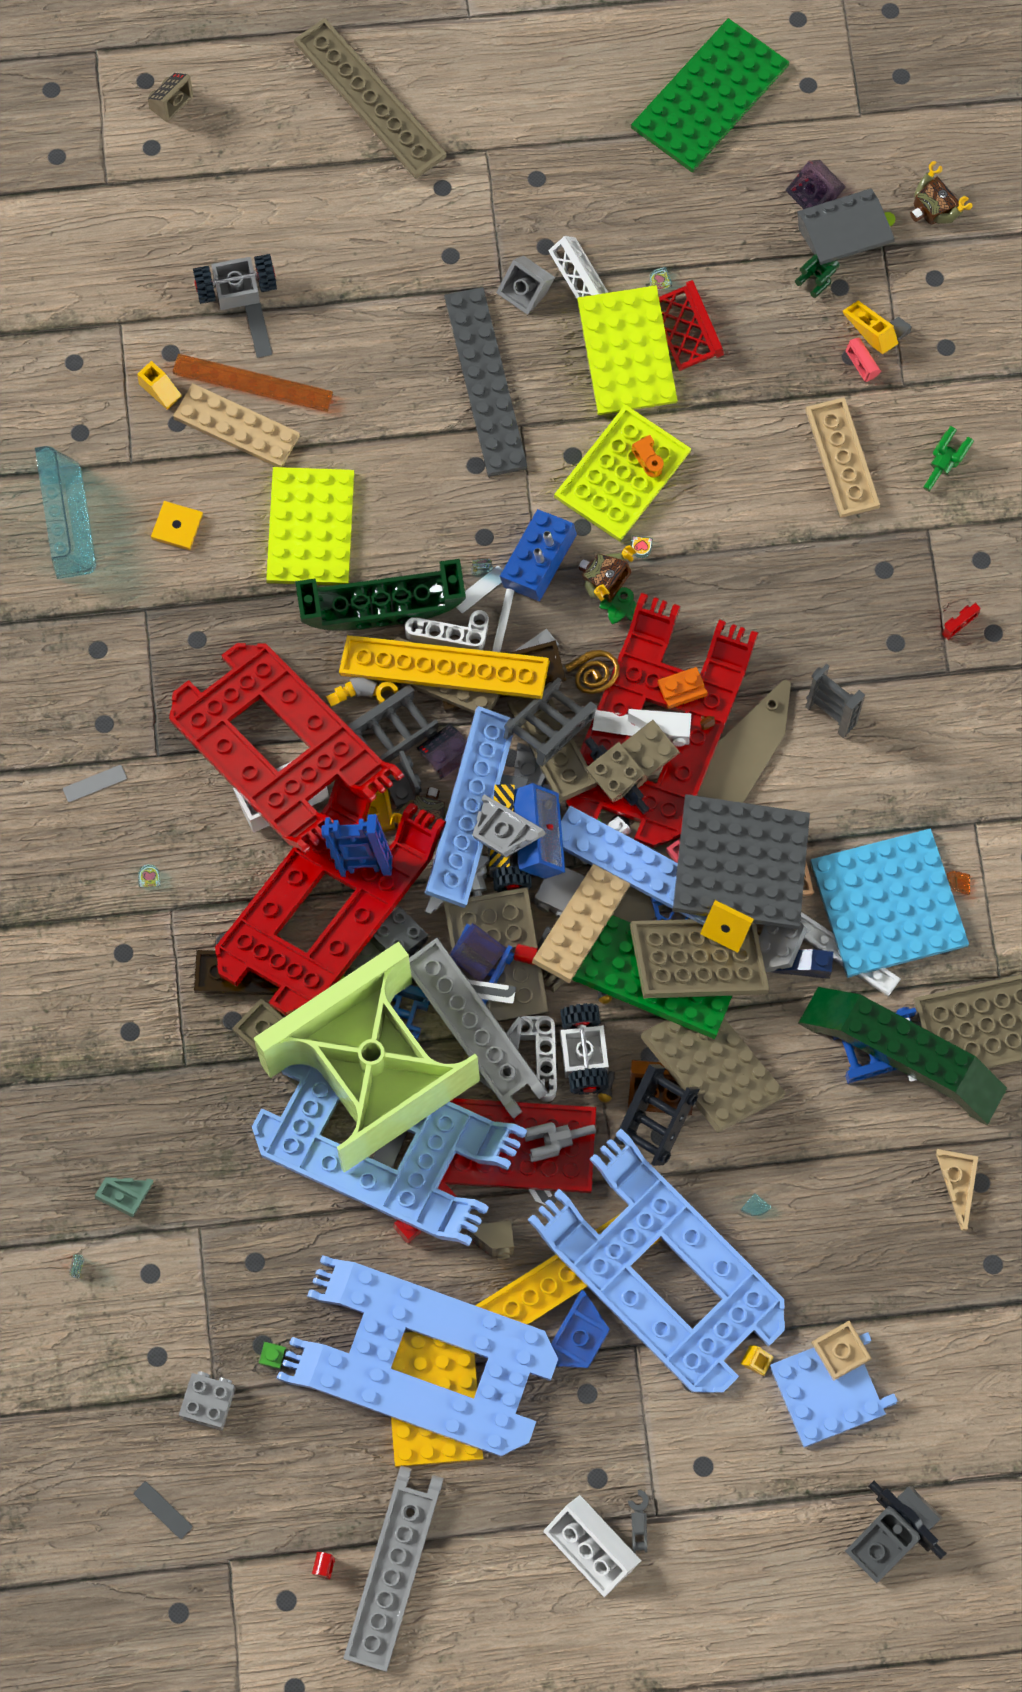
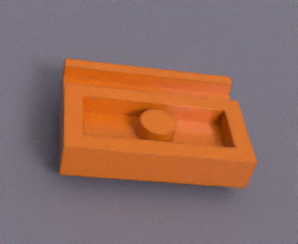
[658,667,708,709]

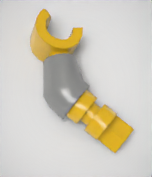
[326,677,398,707]

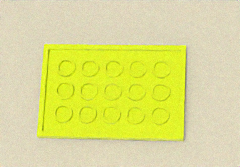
[577,285,678,415]
[554,405,691,542]
[266,467,354,585]

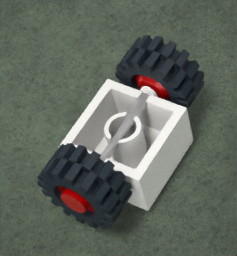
[560,1003,609,1095]

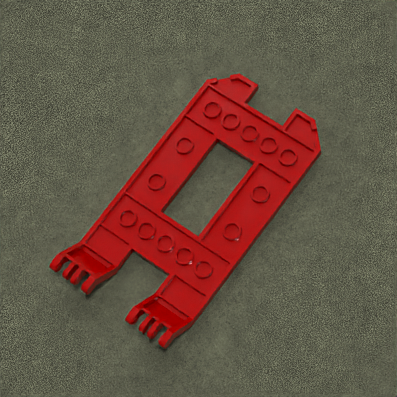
[566,593,759,848]
[169,643,404,854]
[215,777,446,1016]

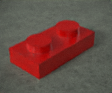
[942,602,981,640]

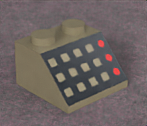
[148,73,193,122]
[467,1221,514,1260]

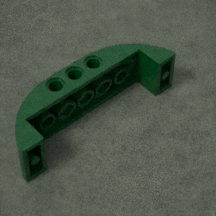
[295,559,466,631]

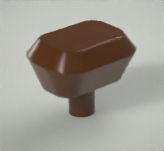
[700,716,715,730]

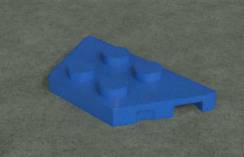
[551,1290,610,1368]

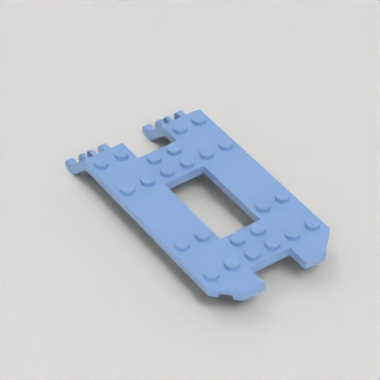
[252,1064,527,1246]
[528,1129,785,1393]
[276,1256,558,1457]

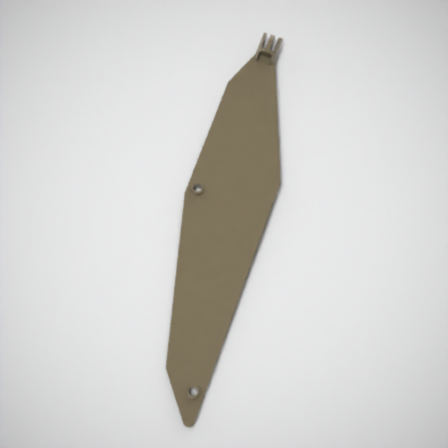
[543,680,791,993]

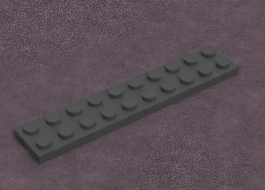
[444,287,527,477]

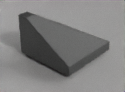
[890,317,912,341]

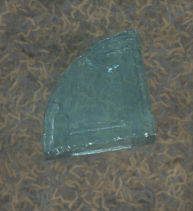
[740,1193,771,1216]

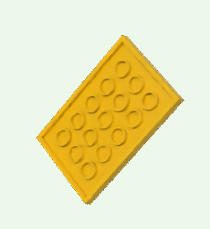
[391,1332,483,1467]

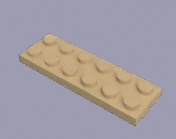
[173,383,300,467]
[806,397,880,518]
[532,864,630,983]

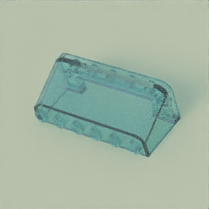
[35,446,96,579]

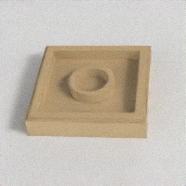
[811,1320,872,1381]

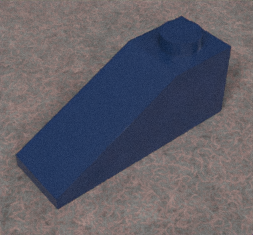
[769,949,833,979]

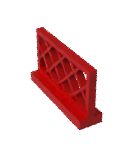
[659,280,724,371]

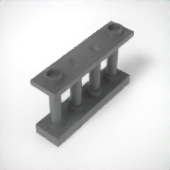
[806,664,865,738]
[503,677,597,766]
[347,684,438,763]

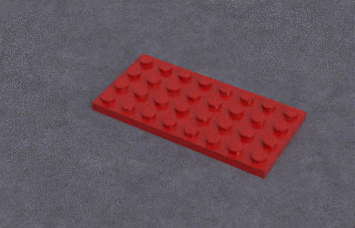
[440,1098,596,1193]

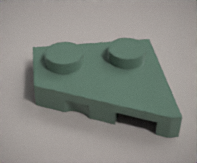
[95,1177,153,1217]

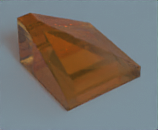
[946,871,970,895]

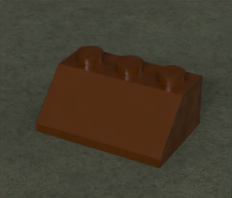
[628,1060,693,1115]

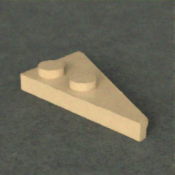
[936,1149,978,1231]

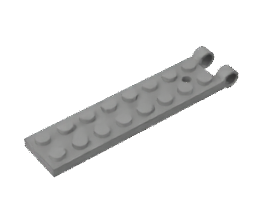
[409,938,548,1118]
[343,1466,444,1672]

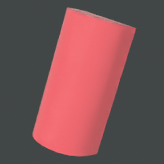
[846,337,881,382]

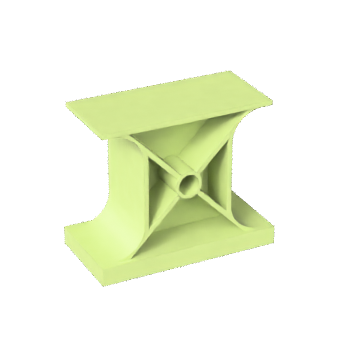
[254,942,480,1173]

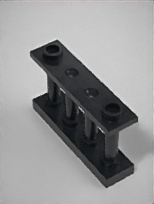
[613,1064,700,1166]

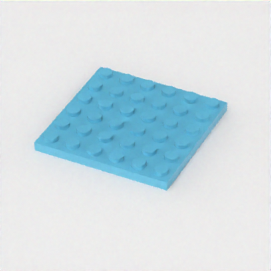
[810,828,969,978]

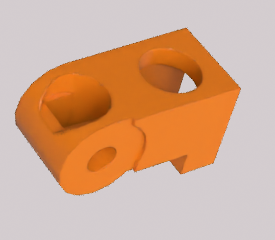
[632,435,664,478]

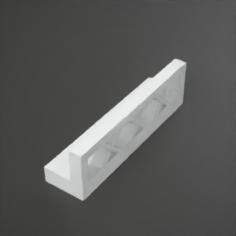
[548,236,608,298]

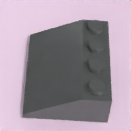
[797,188,895,265]

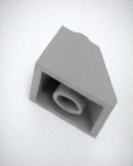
[496,255,555,315]

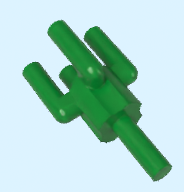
[923,426,974,492]

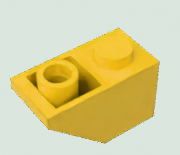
[137,361,182,410]

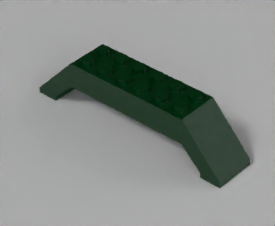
[798,987,1007,1125]

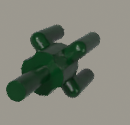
[795,254,840,298]

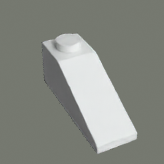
[628,709,691,746]

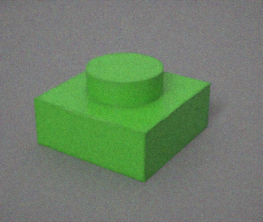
[259,1342,286,1370]

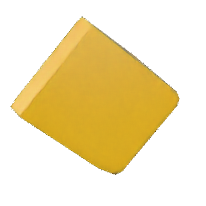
[741,1345,774,1376]

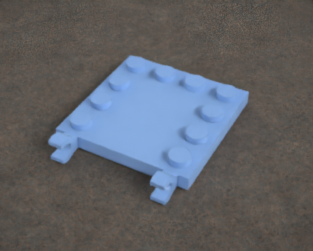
[770,1332,898,1448]

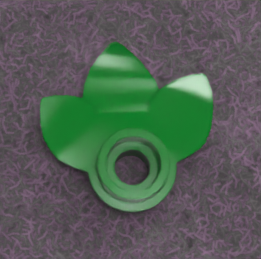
[599,587,637,625]

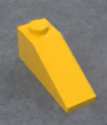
[843,300,898,354]

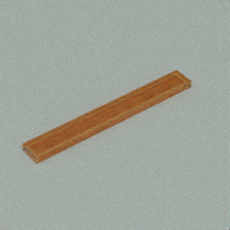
[173,354,333,412]

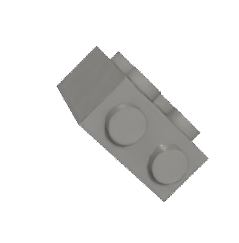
[534,863,585,918]
[179,1371,236,1431]

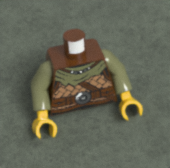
[910,161,973,225]
[579,545,637,602]
[390,787,448,840]

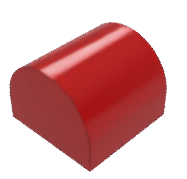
[514,944,539,965]
[312,1552,335,1580]

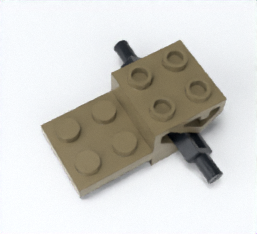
[584,720,679,814]

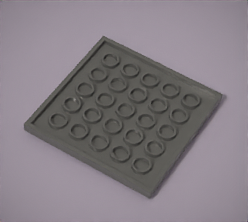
[672,795,810,930]

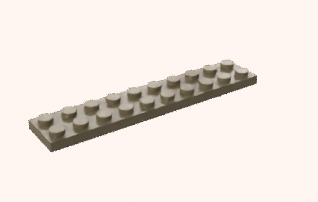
[294,18,446,179]

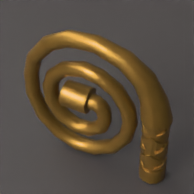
[564,650,620,694]

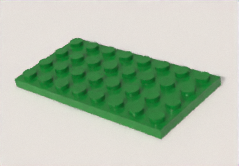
[631,18,789,172]
[572,915,733,1039]

